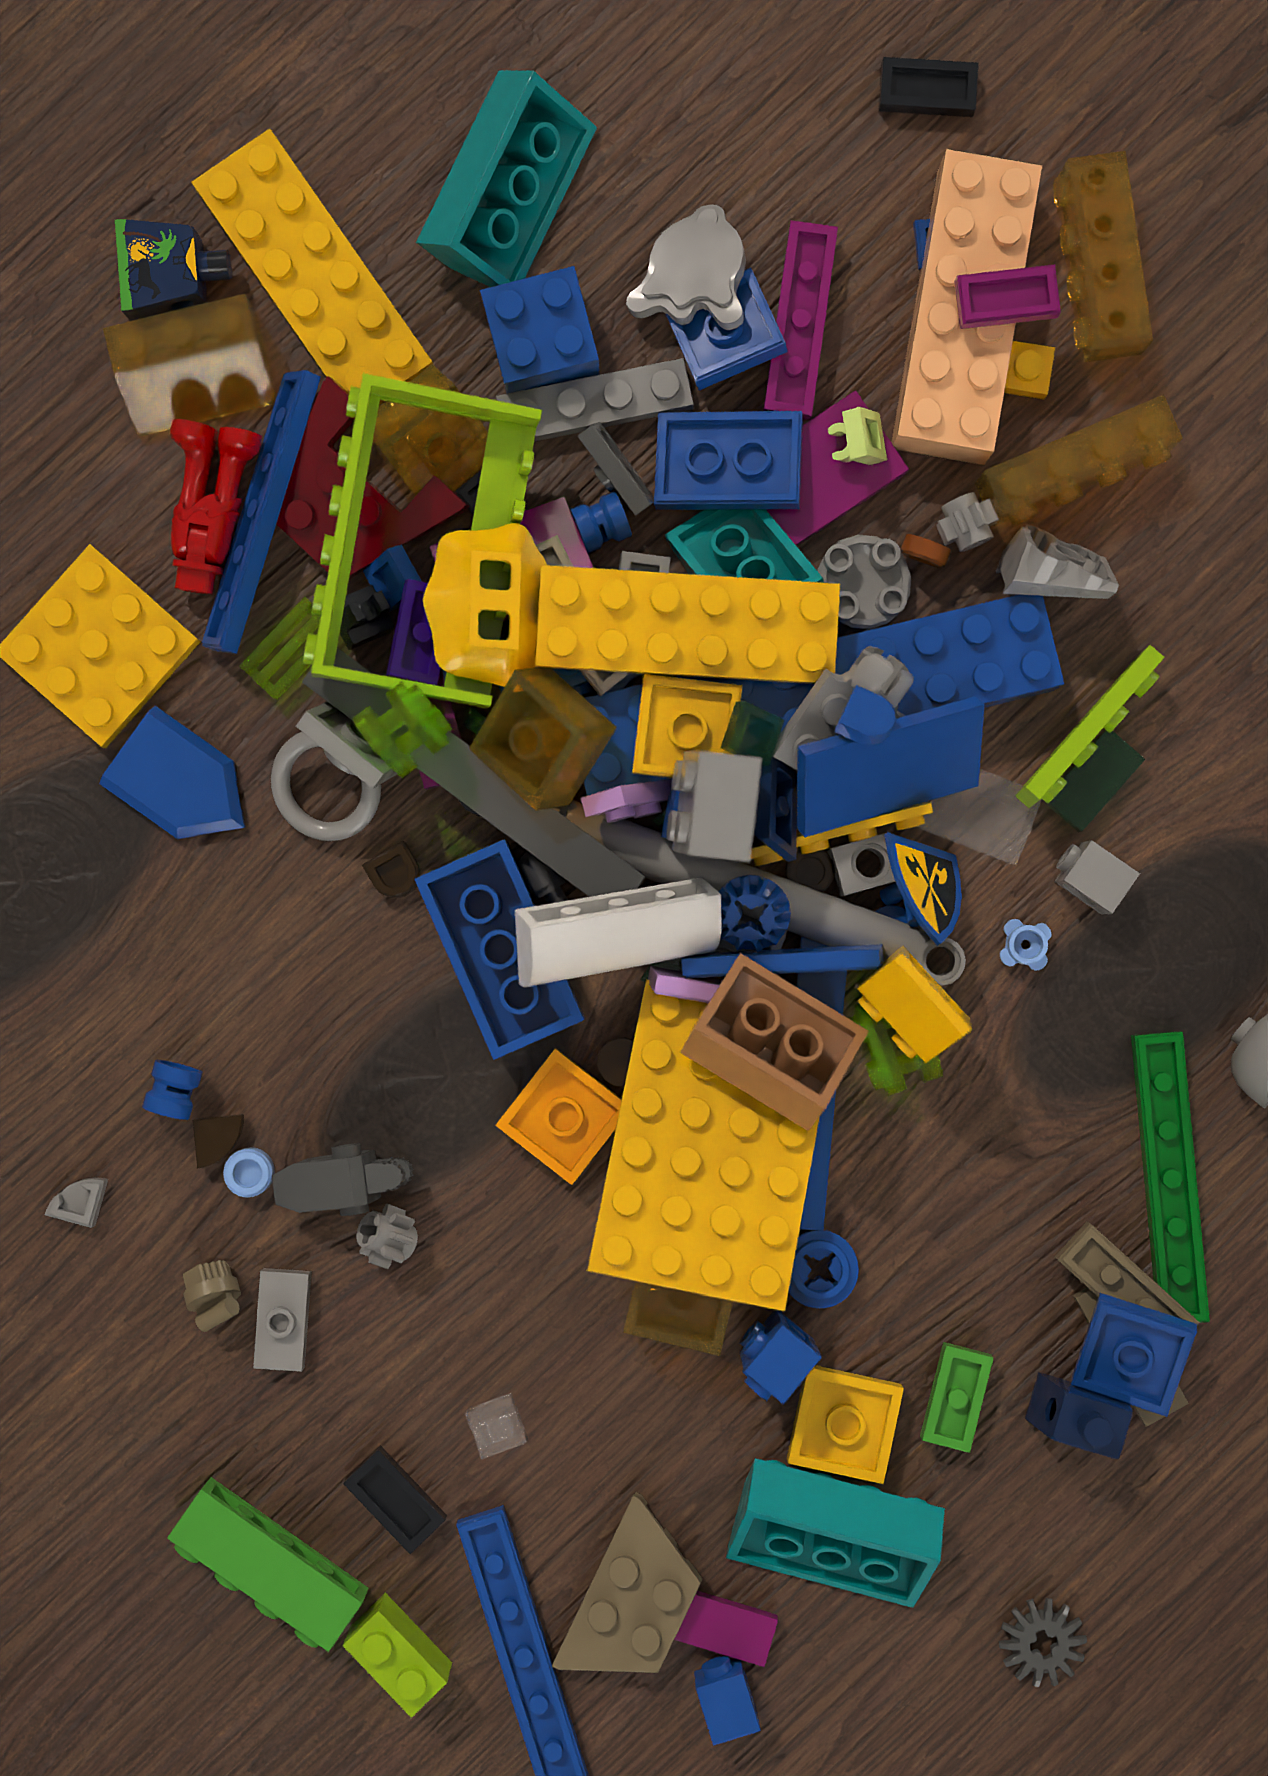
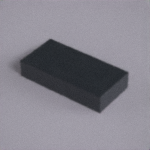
[878,57,979,117]
[343,1445,447,1554]

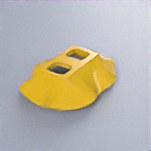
[423,523,547,688]

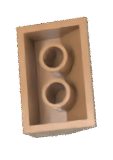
[680,953,869,1131]

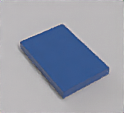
[654,411,803,510]

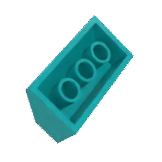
[416,70,597,287]
[726,1458,945,1608]

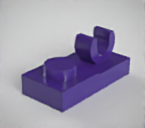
[386,578,440,686]

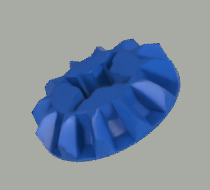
[718,875,791,953]
[788,1230,859,1308]

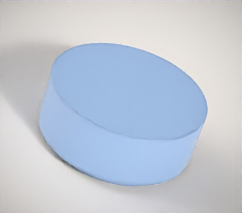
[223,1147,275,1197]

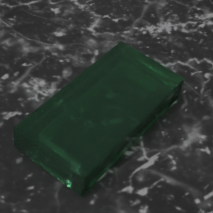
[1043,730,1145,832]

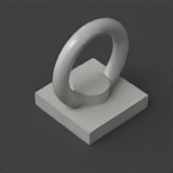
[271,701,410,841]

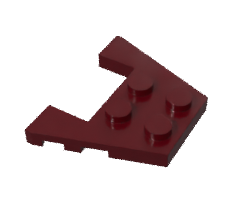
[276,376,470,579]

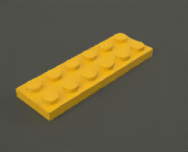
[191,128,434,405]
[535,565,840,684]

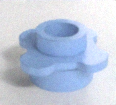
[999,919,1052,970]

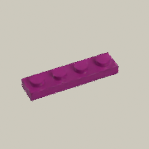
[763,220,838,420]

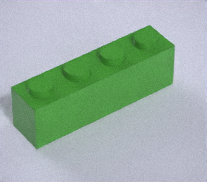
[167,1477,369,1652]

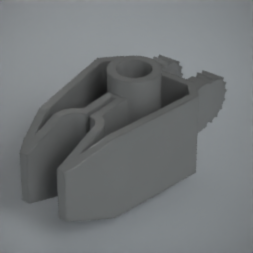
[272,1143,414,1216]

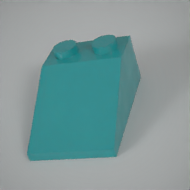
[665,509,824,583]

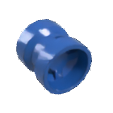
[570,491,632,554]
[142,1060,203,1120]

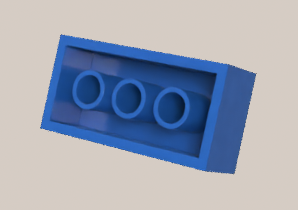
[414,839,585,1060]

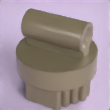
[183,1260,241,1332]

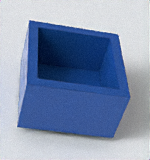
[480,266,600,394]

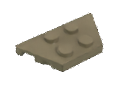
[552,1492,703,1673]

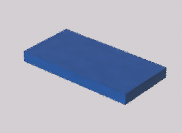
[797,696,984,837]

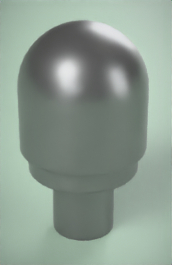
[518,851,568,904]

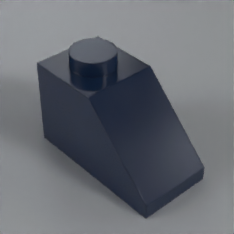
[753,753,797,862]

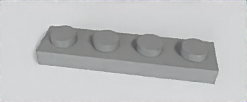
[496,358,693,442]

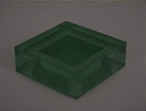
[720,701,784,766]

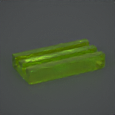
[239,597,321,701]

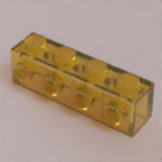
[1053,151,1153,362]
[975,394,1183,527]

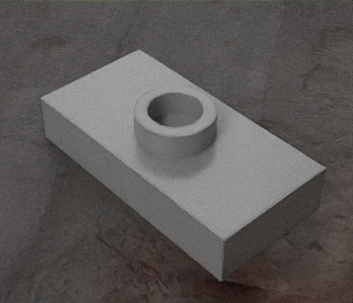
[253,1268,312,1372]

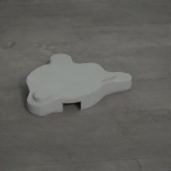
[626,205,746,330]

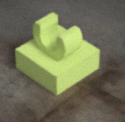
[828,407,887,465]

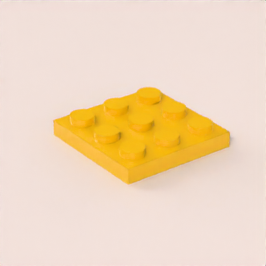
[0,544,201,748]

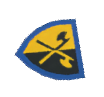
[880,832,962,946]

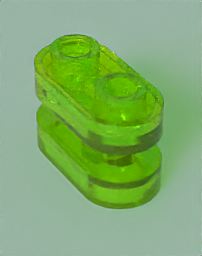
[352,682,452,778]
[848,1004,943,1096]

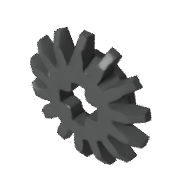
[999,1597,1087,1687]

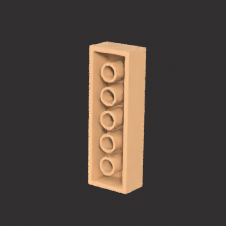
[891,149,1042,465]

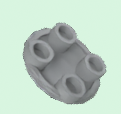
[817,535,911,629]

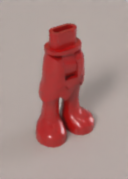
[170,419,262,595]

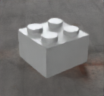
[667,751,762,862]

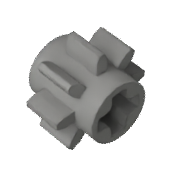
[936,492,999,552]
[356,1204,418,1269]

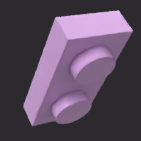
[581,780,672,823]

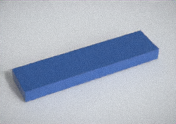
[681,944,884,978]

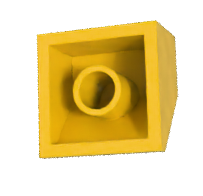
[858,945,972,1063]

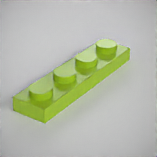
[1015,645,1165,808]

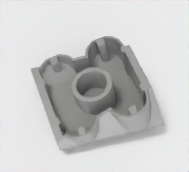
[996,525,1119,599]

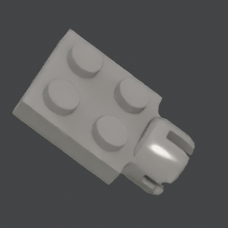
[770,646,914,770]

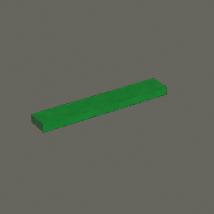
[1131,1031,1210,1323]

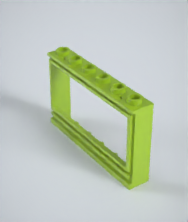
[303,373,542,709]

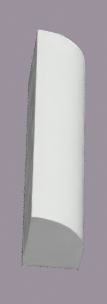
[515,877,721,987]

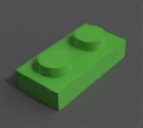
[920,1342,993,1453]

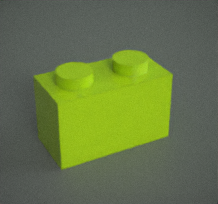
[343,1592,452,1718]

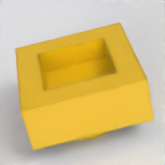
[1004,341,1055,399]

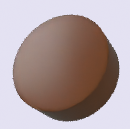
[900,534,951,568]

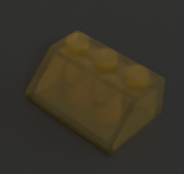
[103,294,276,437]

